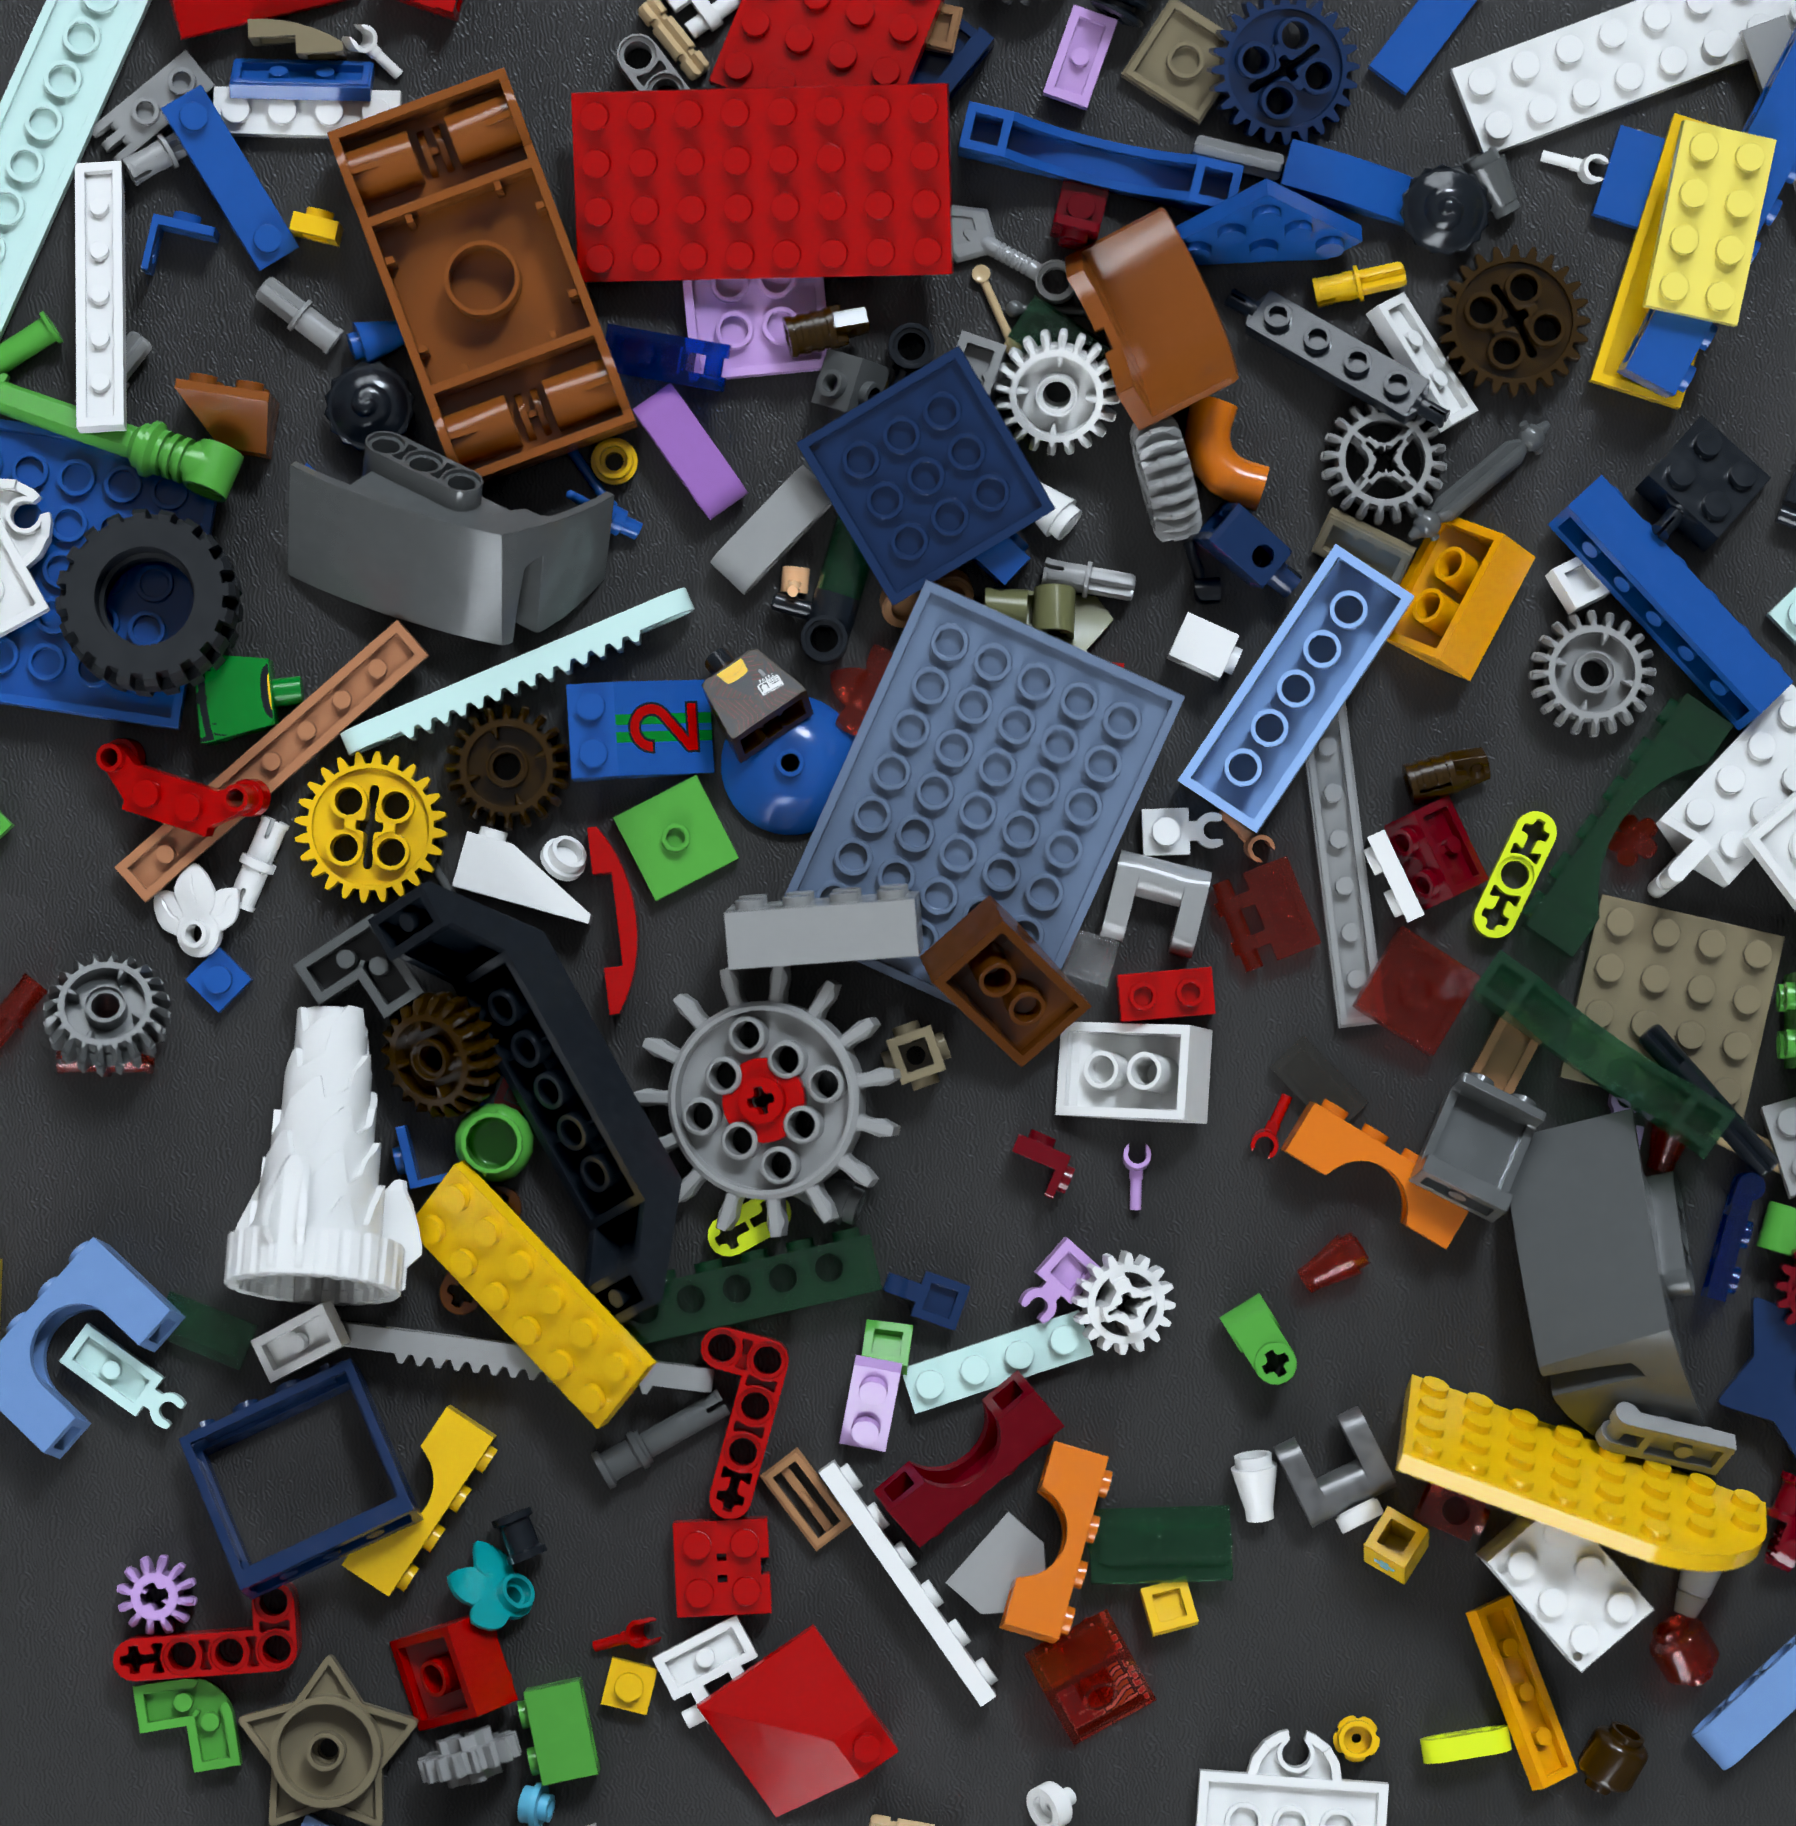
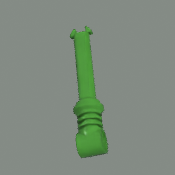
[0,373,244,502]

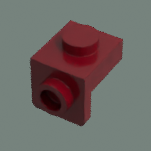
[1011,1129,1076,1200]

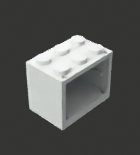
[1475,1515,1654,1672]

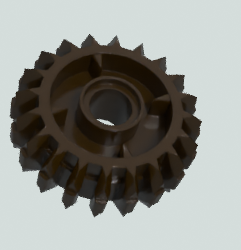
[444,704,571,831]
[380,991,503,1118]

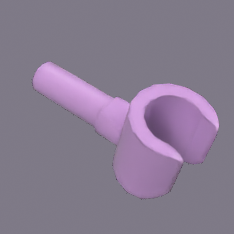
[1122,1144,1151,1210]

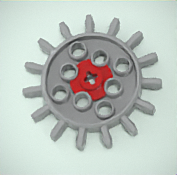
[633,965,901,1238]

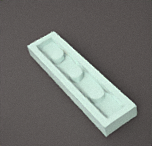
[902,1309,1094,1414]

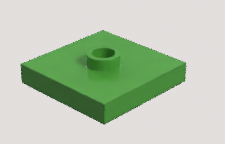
[613,775,739,902]

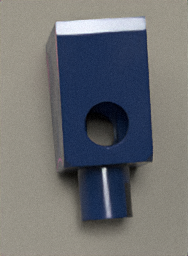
[1192,503,1302,598]

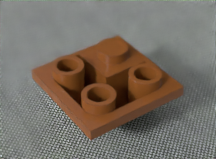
[174,373,280,459]

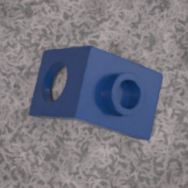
[141,211,220,276]
[392,1125,447,1189]

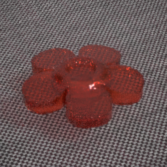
[1607,814,1659,867]

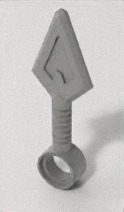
[952,205,1075,305]

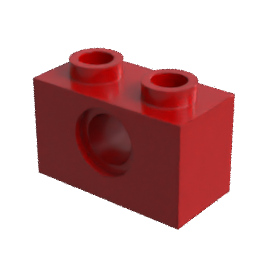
[1115,967,1216,1023]

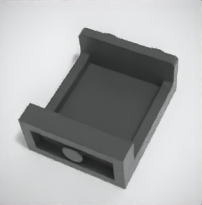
[1408,1072,1547,1223]

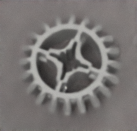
[1320,403,1447,526]

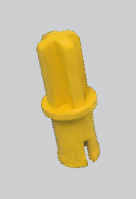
[1312,261,1407,308]

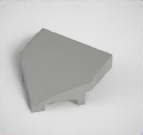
[945,1511,1046,1614]

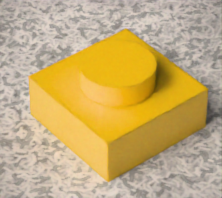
[289,207,344,247]
[1139,1576,1199,1637]
[601,1656,658,1715]

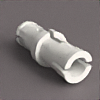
[233,815,290,913]

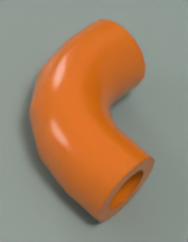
[1184,396,1270,511]

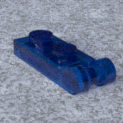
[605,324,731,392]
[1700,1172,1766,1302]

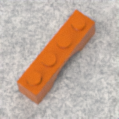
[1281,1099,1469,1249]
[999,1441,1113,1644]

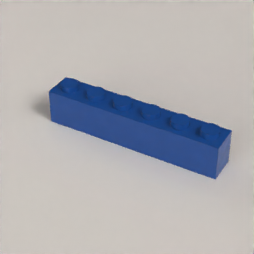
[1547,475,1794,731]

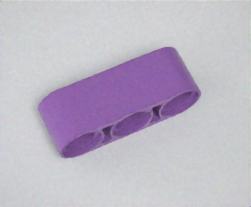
[632,383,748,520]

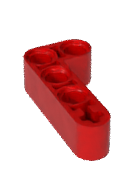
[701,1325,789,1519]
[113,1582,302,1681]

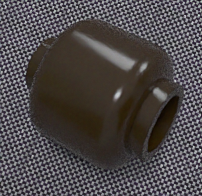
[1578,1721,1649,1795]

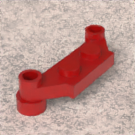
[96,738,271,837]

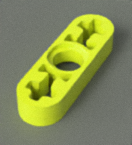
[1472,811,1557,939]

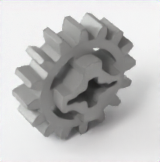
[417,1725,522,1788]

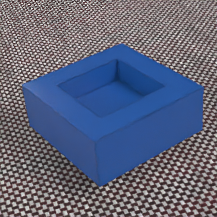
[185,946,254,1013]

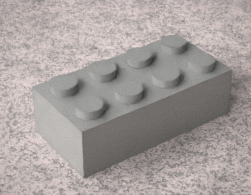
[724,883,924,970]

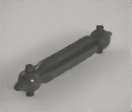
[1407,420,1551,541]

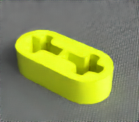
[708,1199,792,1257]
[1420,1725,1512,1764]

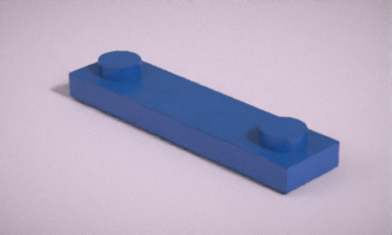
[160,85,299,272]

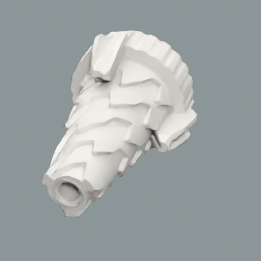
[224,1005,423,1306]

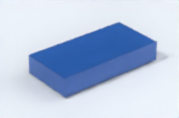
[1591,125,1665,230]

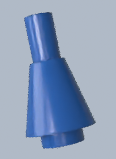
[346,320,405,364]

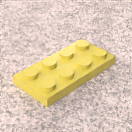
[1642,119,1777,327]

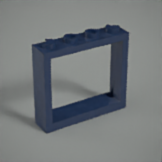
[179,1359,424,1600]

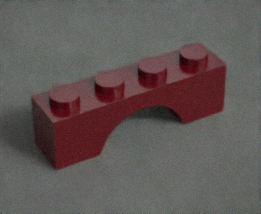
[873,1370,1065,1548]

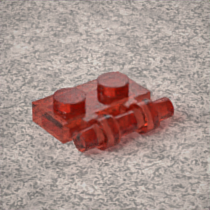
[1212,856,1321,973]

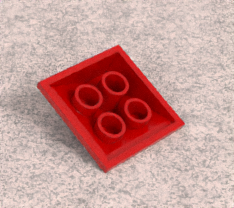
[696,1624,899,1817]

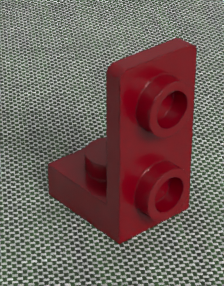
[1050,180,1109,251]

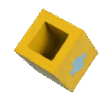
[1364,1506,1429,1585]

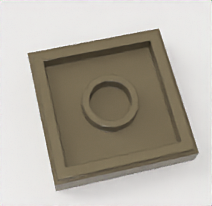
[1121,0,1250,127]

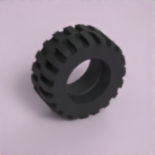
[55,508,244,697]

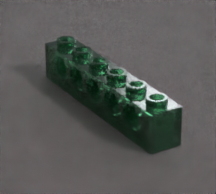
[620,1226,883,1345]

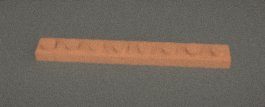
[114,620,430,903]

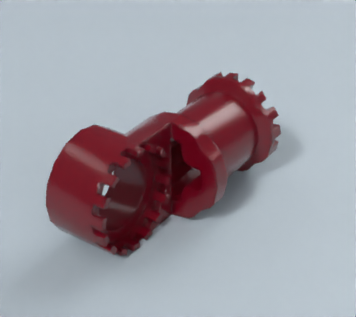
[1764,1470,1796,1573]

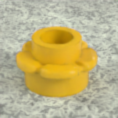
[1333,1715,1380,1762]

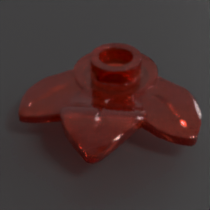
[830,645,893,736]

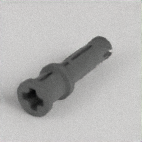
[590,1389,731,1490]

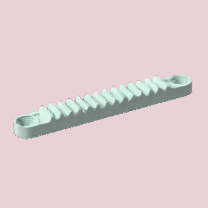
[340,588,695,756]

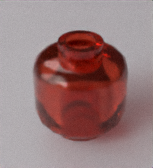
[1649,1614,1720,1687]

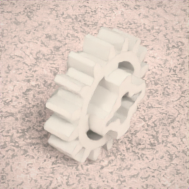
[1071,1250,1176,1355]

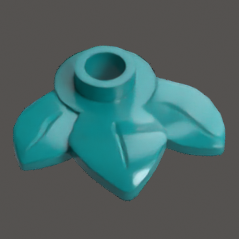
[447,1541,535,1631]

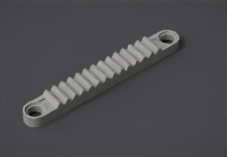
[342,1321,715,1395]

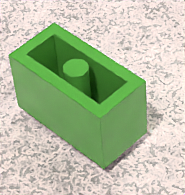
[517,1676,601,1786]

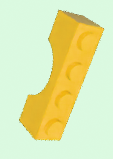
[342,1404,498,1597]

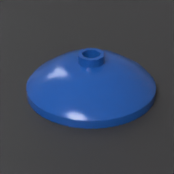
[721,697,855,835]

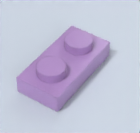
[1042,5,1118,111]
[839,1355,902,1452]

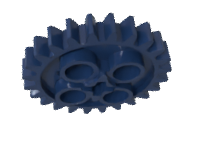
[1207,0,1360,145]

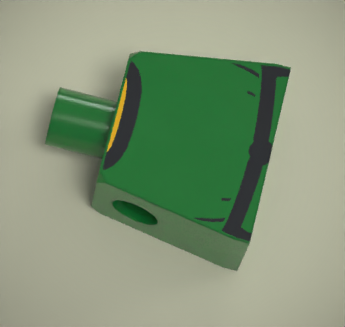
[195,655,304,746]

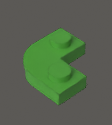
[133,1677,243,1773]

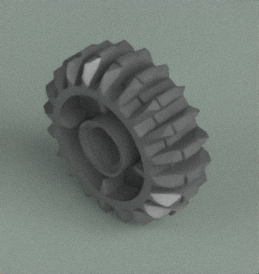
[43,951,172,1077]

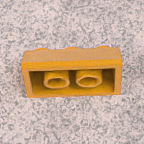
[1387,517,1536,681]

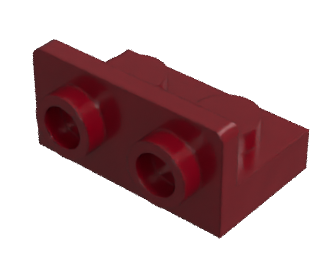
[1384,795,1489,910]

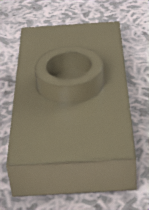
[1311,507,1417,585]

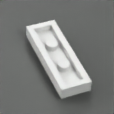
[1366,292,1478,433]

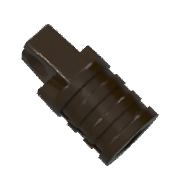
[782,305,870,359]
[1402,747,1491,805]

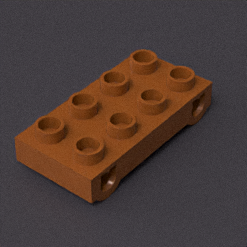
[327,67,638,484]

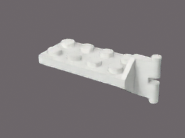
[1647,684,1796,898]

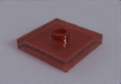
[1352,926,1480,1056]

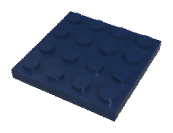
[796,345,1056,606]

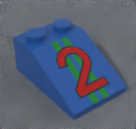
[566,680,715,782]

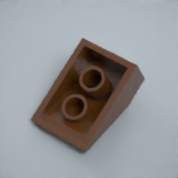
[920,895,1092,1068]

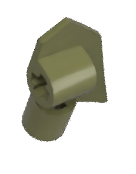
[983,583,1114,651]

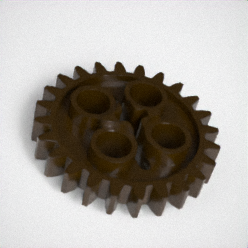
[1436,244,1591,398]

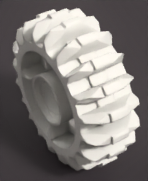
[994,328,1120,456]

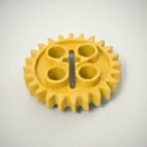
[294,751,448,904]

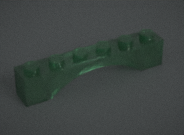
[1521,693,1734,958]
[1472,950,1736,1160]

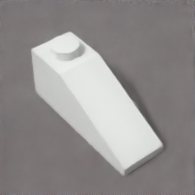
[452,826,593,925]

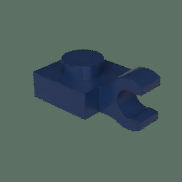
[882,1270,971,1331]

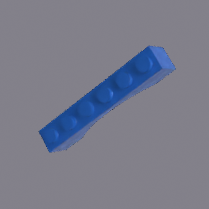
[958,101,1244,213]

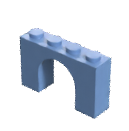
[0,1237,186,1459]

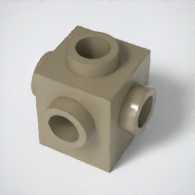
[880,1020,952,1091]

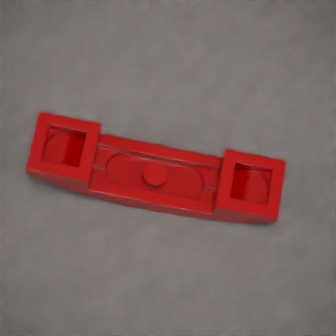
[587,827,639,1016]

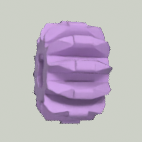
[117,1554,198,1635]

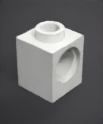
[1166,612,1243,682]

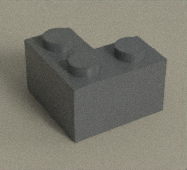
[293,913,427,1019]

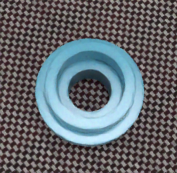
[517,1782,555,1826]

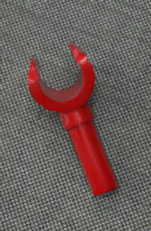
[1251,1093,1293,1159]
[592,1617,661,1652]

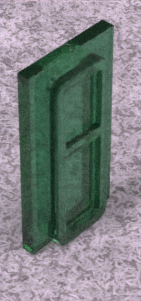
[1087,1505,1233,1585]

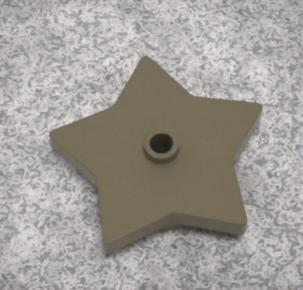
[238,1654,419,1826]

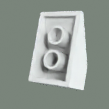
[1055,1022,1213,1124]

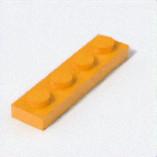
[1465,1595,1578,1791]

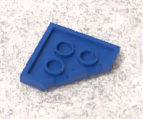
[1176,178,1363,265]

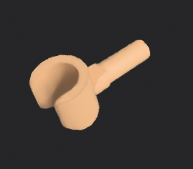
[780,566,810,597]

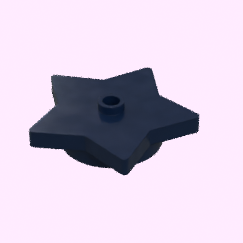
[1716,1297,1796,1459]

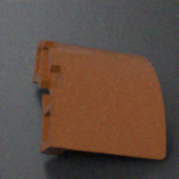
[1065,208,1239,431]

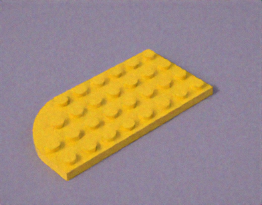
[1396,1374,1767,1572]

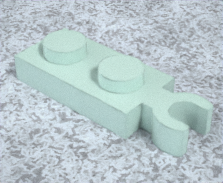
[59,1323,187,1429]

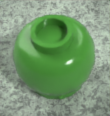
[455,1103,534,1182]

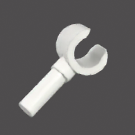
[342,24,403,80]
[1540,150,1609,184]

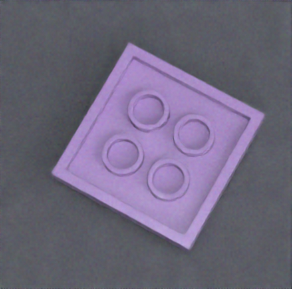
[682,277,830,383]

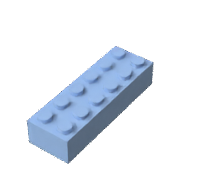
[1177,544,1415,833]

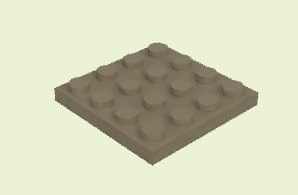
[1558,894,1785,1119]

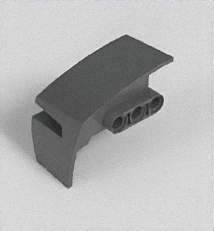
[287,431,615,645]
[1509,1108,1705,1436]

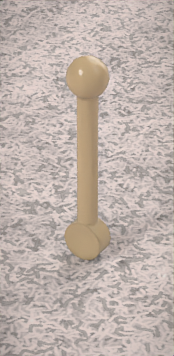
[972,264,1022,354]

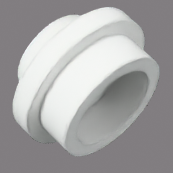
[540,836,587,881]

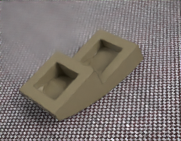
[247,19,348,61]

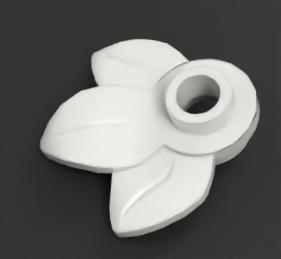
[153,863,240,957]

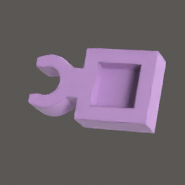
[1018,1237,1101,1323]

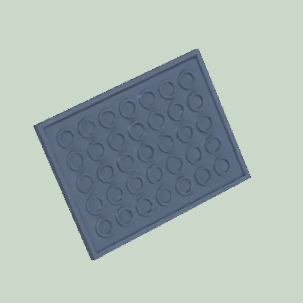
[784,579,1185,1007]

